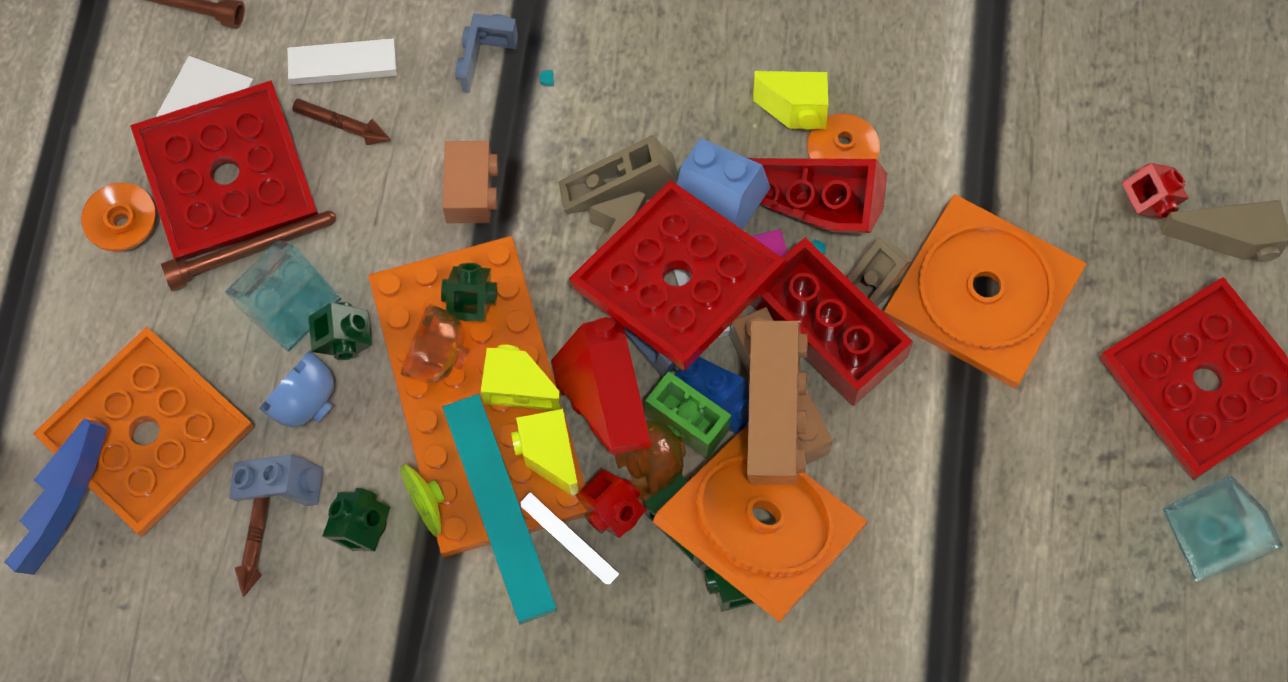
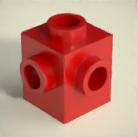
[1122,163,1189,219]
[576,469,647,538]

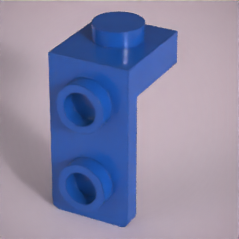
[674,357,749,434]

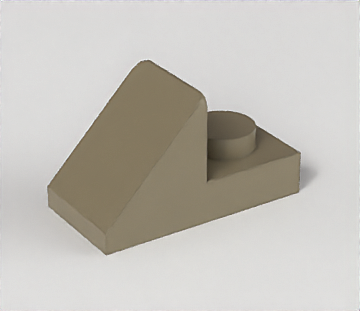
[589,191,646,250]
[848,235,913,306]

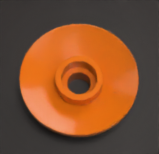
[807,113,880,159]
[81,182,156,252]

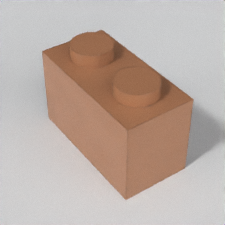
[442,141,498,224]

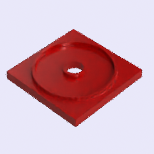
[130,80,318,261]
[569,180,786,371]
[1099,277,1288,480]

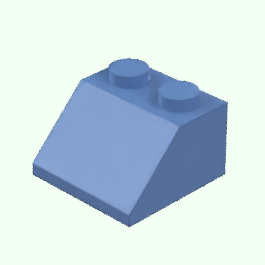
[677,138,770,230]

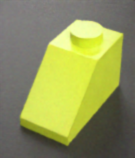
[753,71,829,130]
[481,345,561,411]
[511,409,579,496]

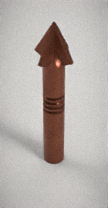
[292,98,391,145]
[234,497,270,597]

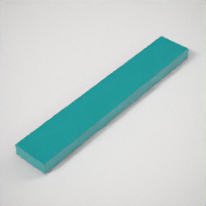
[442,394,557,625]

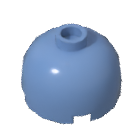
[259,350,334,427]

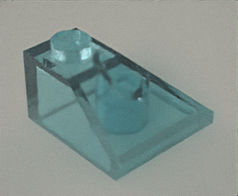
[1163,475,1284,581]

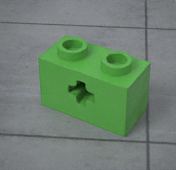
[645,371,732,459]

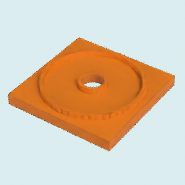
[883,194,1087,389]
[33,326,254,538]
[652,427,868,622]

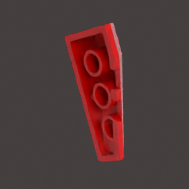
[748,158,887,233]
[551,317,651,455]

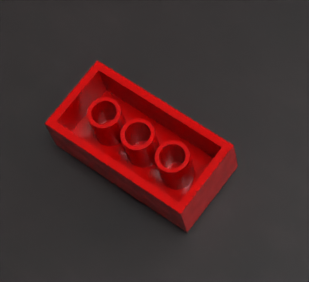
[751,237,913,406]

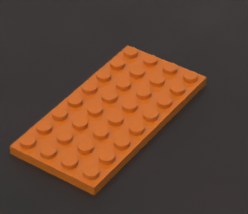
[368,236,589,558]

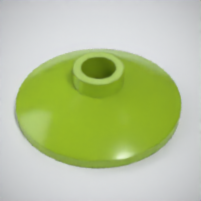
[400,464,445,537]

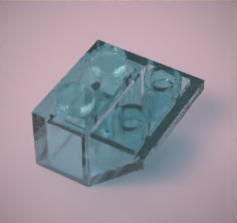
[225,240,341,352]

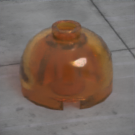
[400,303,470,383]
[614,420,686,501]

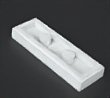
[287,38,397,85]
[520,493,619,584]

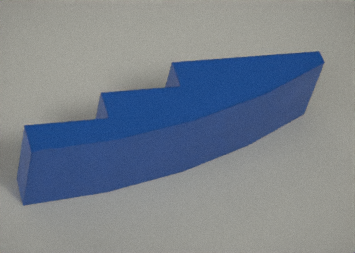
[4,418,107,575]

